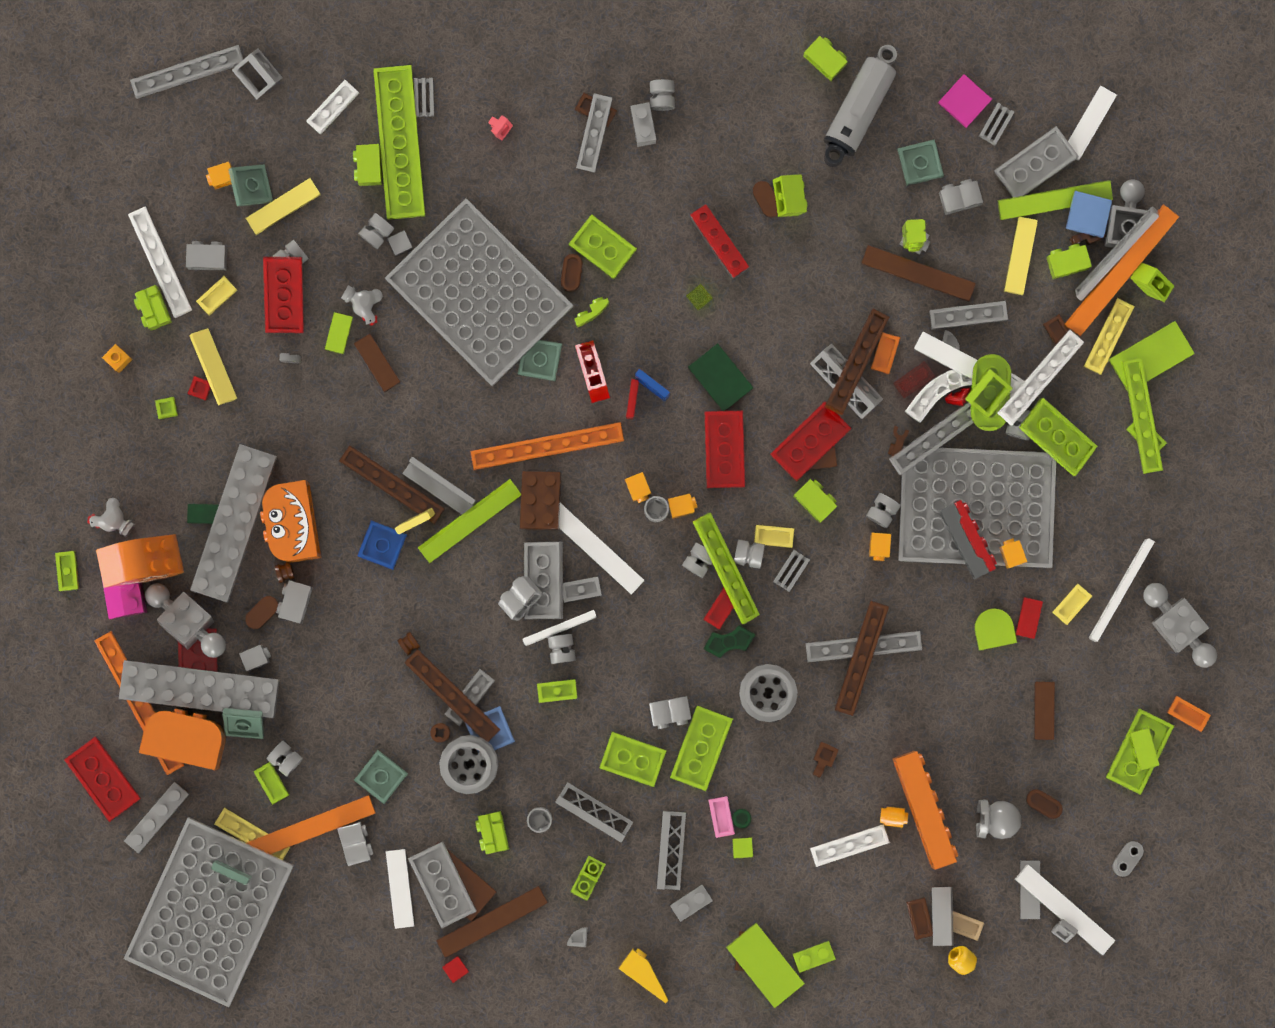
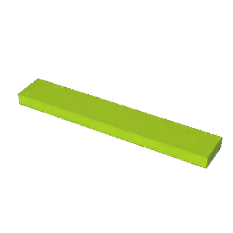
[997,180,1113,220]
[1122,357,1163,474]
[418,479,521,563]
[693,513,760,624]

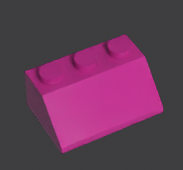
[101,576,147,619]

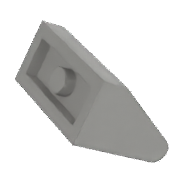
[232,48,283,100]

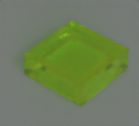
[686,284,713,311]

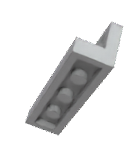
[810,343,883,419]
[402,457,477,514]
[555,782,633,842]
[657,811,686,890]

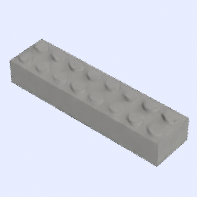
[190,444,277,602]
[119,660,280,718]

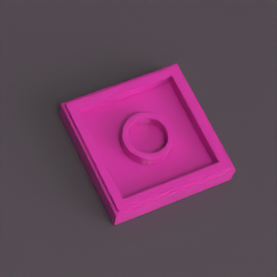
[938,74,992,128]

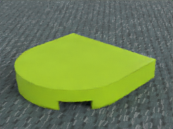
[974,609,1017,650]

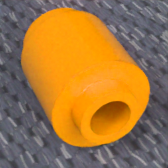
[880,806,908,828]

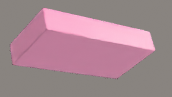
[708,796,735,838]

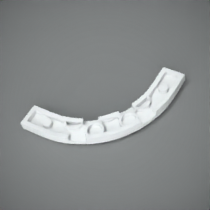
[905,370,1024,423]

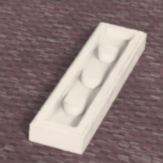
[1068,86,1117,161]
[523,610,597,646]
[810,824,890,867]
[386,849,415,929]

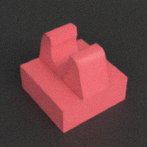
[488,116,513,141]

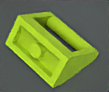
[965,369,1013,418]

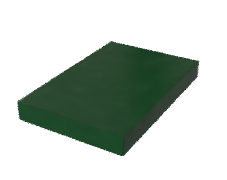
[688,343,753,411]

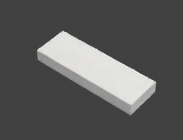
[306,80,359,135]

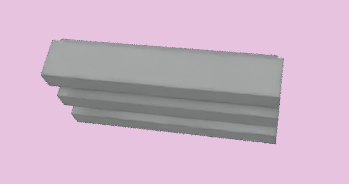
[414,78,434,117]
[979,103,1014,145]
[773,550,810,592]

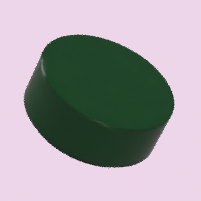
[732,809,751,828]

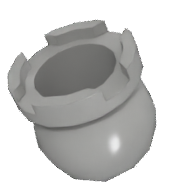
[976,799,1022,839]

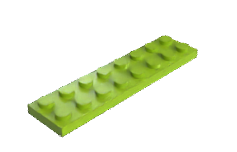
[373,65,425,220]

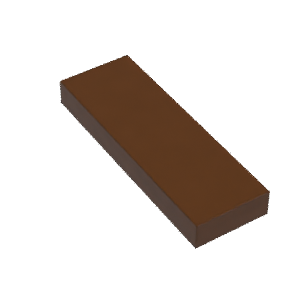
[354,334,401,393]
[1034,682,1055,740]

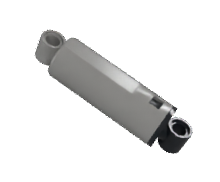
[823,45,897,167]

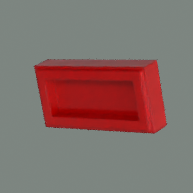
[626,379,639,420]
[703,588,734,630]
[1015,597,1043,639]

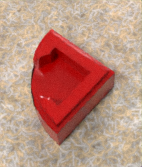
[945,388,971,406]

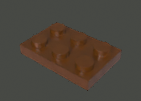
[520,471,561,530]

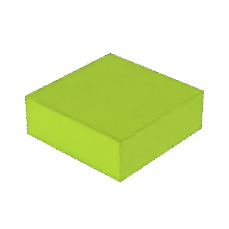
[155,397,178,420]
[732,837,753,858]

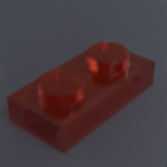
[893,361,936,399]

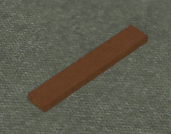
[861,245,976,302]
[825,309,890,416]
[339,445,445,525]
[835,600,889,716]
[404,649,501,742]
[436,886,548,958]

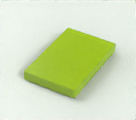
[569,214,637,279]
[600,732,666,787]

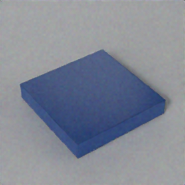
[635,369,670,401]
[357,520,407,570]

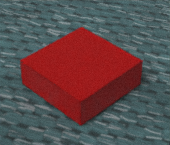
[188,376,211,400]
[442,956,469,983]

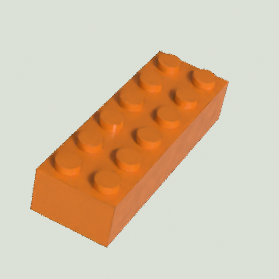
[892,751,958,870]

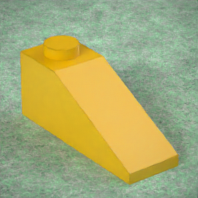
[619,948,668,1003]

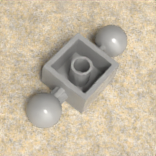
[1104,179,1148,248]
[145,583,226,658]
[1143,583,1217,668]

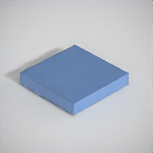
[1066,191,1112,238]
[465,706,515,754]

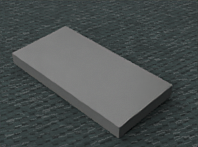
[994,126,1079,197]
[524,542,563,619]
[408,841,477,928]

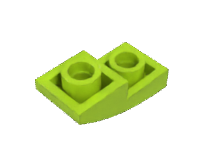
[574,297,609,328]
[570,856,606,901]

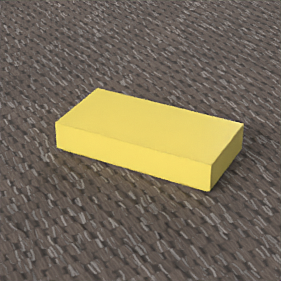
[196,276,237,316]
[395,508,435,534]
[754,525,794,548]
[1052,584,1092,625]

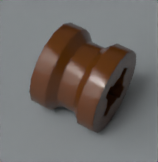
[275,562,295,583]
[397,631,420,656]
[430,723,450,742]

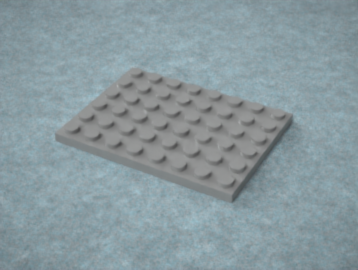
[385,199,574,387]
[898,446,1056,568]
[124,817,294,1007]

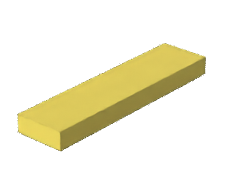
[246,178,321,235]
[1004,217,1038,295]
[1083,298,1135,375]
[189,329,237,406]
[215,808,290,860]

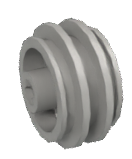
[739,664,798,722]
[439,735,499,794]

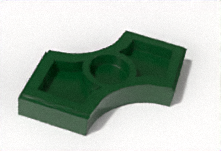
[703,625,756,658]

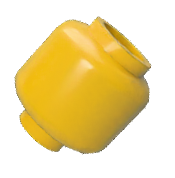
[948,946,977,975]

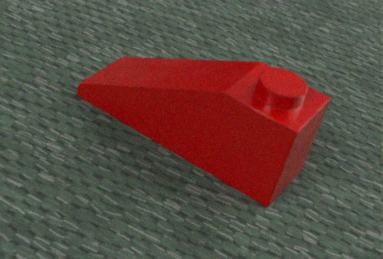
[575,340,610,403]

